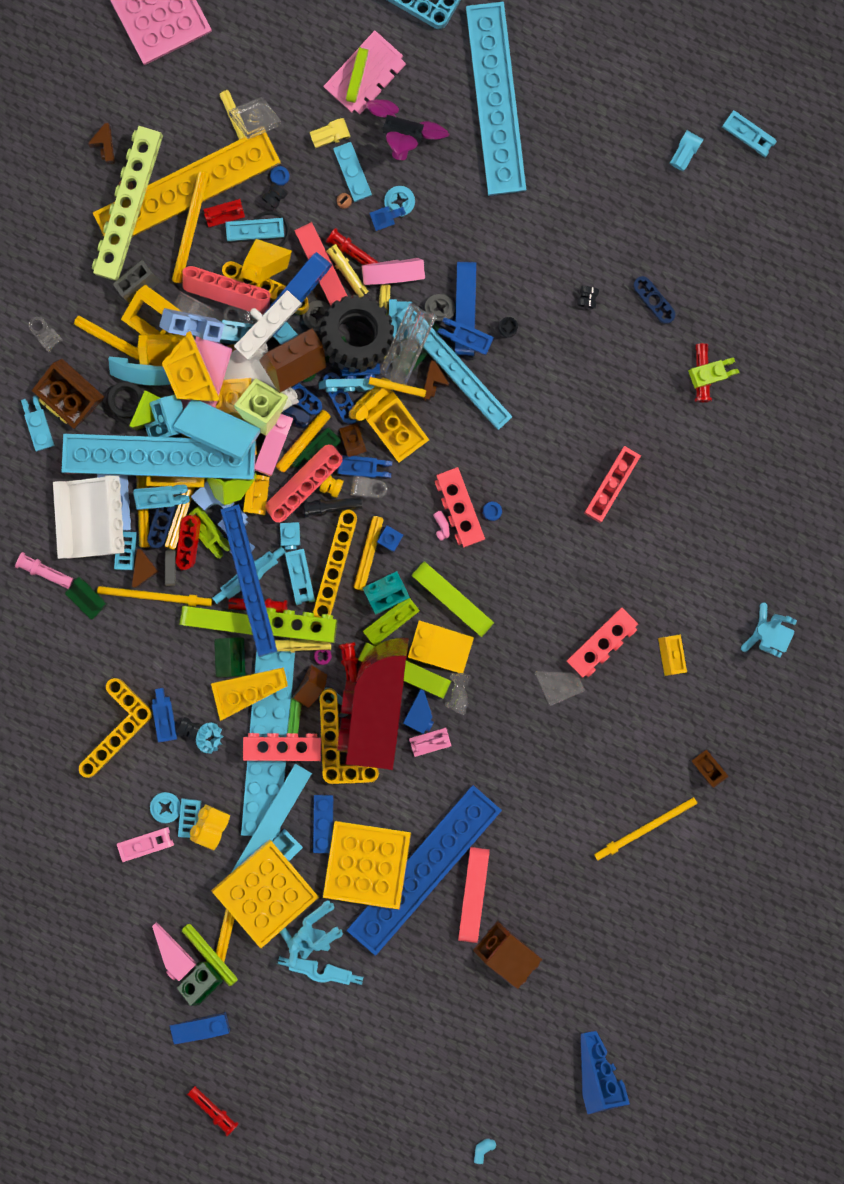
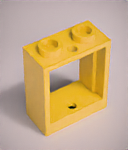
[121,285,182,335]

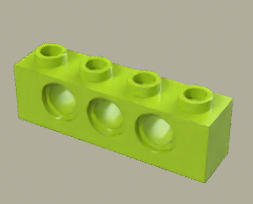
[266,608,337,643]

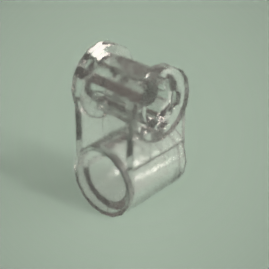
[223,306,257,324]
[29,317,64,353]
[350,476,388,499]

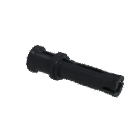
[304,497,362,518]

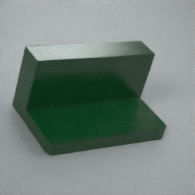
[65,577,108,620]
[214,638,245,677]

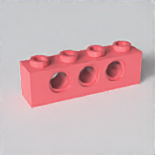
[584,446,641,523]
[434,467,485,548]
[566,608,638,678]
[243,733,321,761]

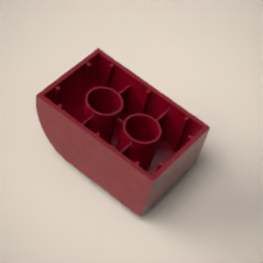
[337,638,409,770]

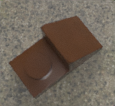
[88,123,115,165]
[422,361,449,401]
[339,423,367,457]
[692,750,729,788]

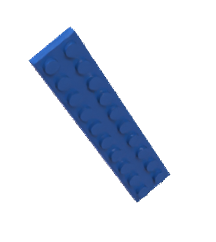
[347,785,502,956]

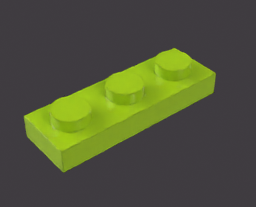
[363,598,420,646]

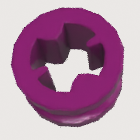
[314,650,332,665]

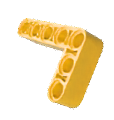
[79,678,152,778]
[320,688,379,784]

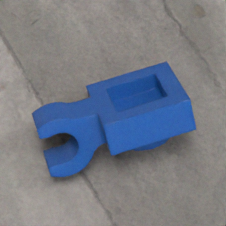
[370,206,406,231]

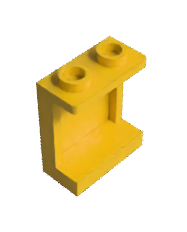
[138,334,185,367]

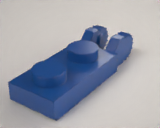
[437,317,494,355]
[337,455,392,478]

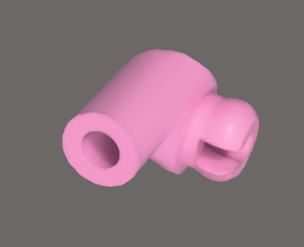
[433,511,450,541]

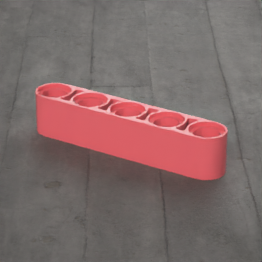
[294,222,347,305]
[182,266,270,315]
[265,445,342,522]
[458,847,490,943]

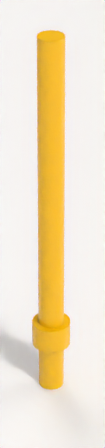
[97,586,212,607]
[594,797,697,861]

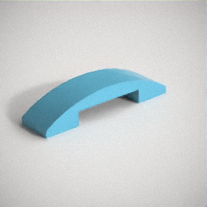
[108,357,170,385]

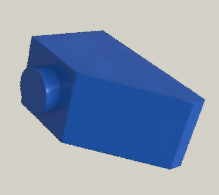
[403,689,434,734]

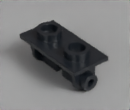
[383,115,424,143]

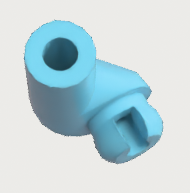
[474,1139,496,1164]

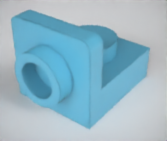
[280,522,301,550]

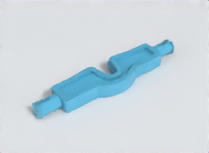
[212,546,286,604]
[278,956,363,985]

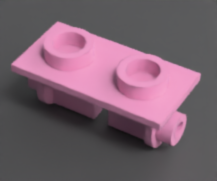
[409,728,451,757]

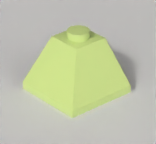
[234,378,288,436]

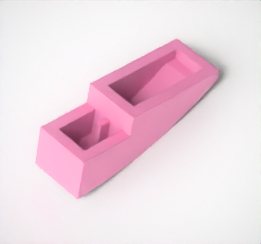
[362,258,425,285]

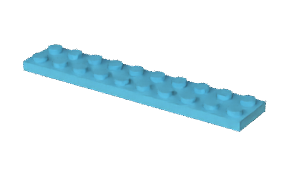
[466,2,526,196]
[62,434,256,480]
[241,651,295,838]

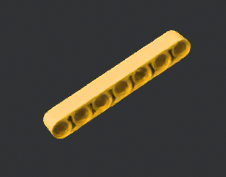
[311,510,357,629]

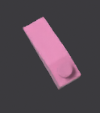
[255,414,293,476]
[152,922,197,981]

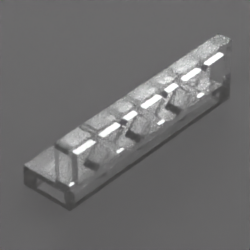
[380,303,437,385]

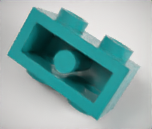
[363,571,410,615]

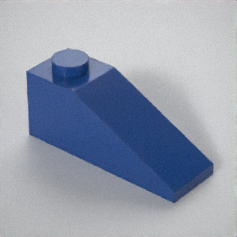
[170,1012,230,1044]

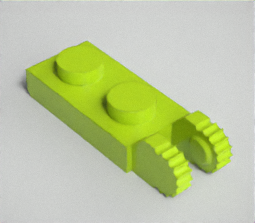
[688,358,739,389]
[187,506,231,558]

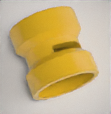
[319,475,344,498]

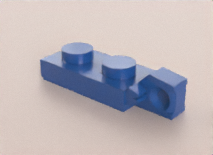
[152,688,178,742]

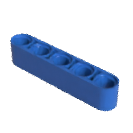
[263,252,332,336]
[455,262,476,355]

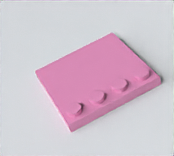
[110,0,212,65]

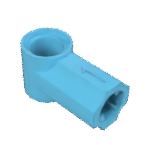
[670,130,703,171]

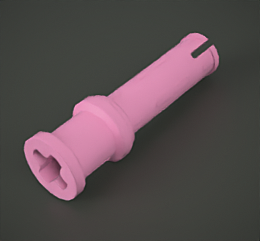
[15,552,74,589]

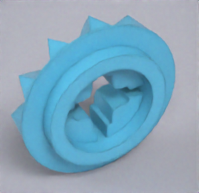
[384,186,415,217]
[196,723,224,754]
[150,792,181,823]

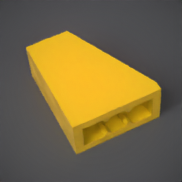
[240,239,292,283]

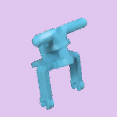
[741,603,797,658]
[279,901,343,968]

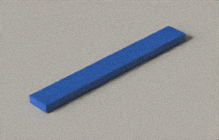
[220,504,278,657]

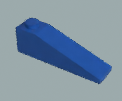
[581,1031,630,1114]

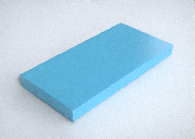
[173,400,260,461]

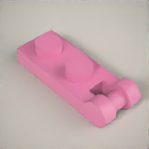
[117,827,174,862]

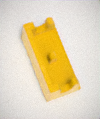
[243,475,270,515]

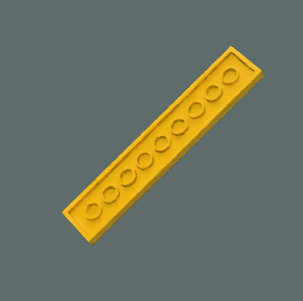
[93,128,281,245]

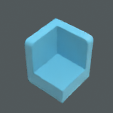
[272,829,303,861]

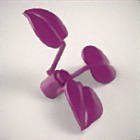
[365,99,450,160]

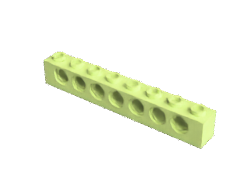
[92,126,163,281]

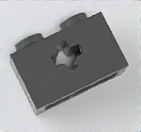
[113,260,161,304]

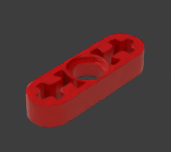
[176,514,201,570]

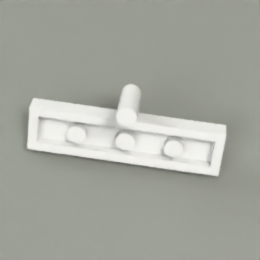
[234,290,302,360]

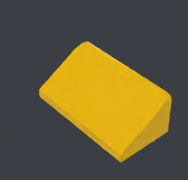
[658,634,687,676]

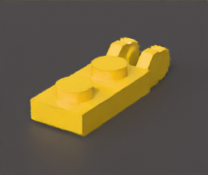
[348,378,393,421]

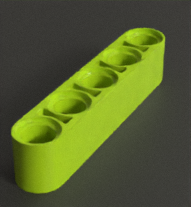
[411,561,494,637]
[179,606,275,635]
[358,643,451,699]

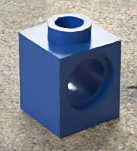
[377,526,404,552]

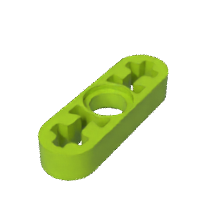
[346,47,369,103]

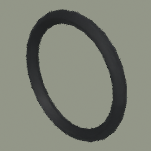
[252,211,290,247]

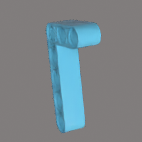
[387,0,461,29]

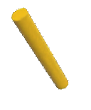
[368,377,426,397]

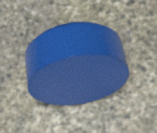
[270,166,290,186]
[483,502,502,521]

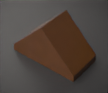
[132,549,159,588]
[292,665,328,708]

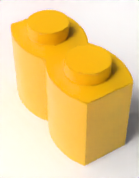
[190,805,230,850]

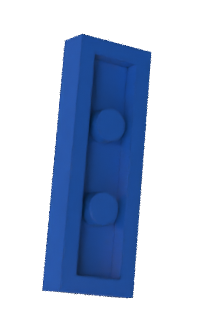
[313,795,333,853]

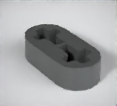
[165,550,176,586]

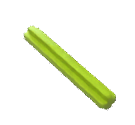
[182,924,238,986]

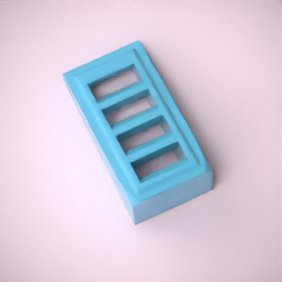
[114,532,137,570]
[178,798,202,838]

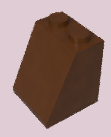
[473,921,542,989]

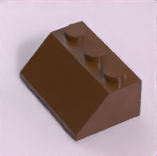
[259,328,327,393]
[32,359,104,429]

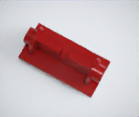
[203,199,245,228]

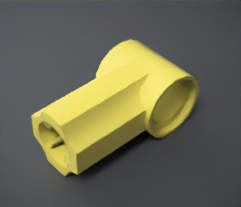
[310,118,351,149]

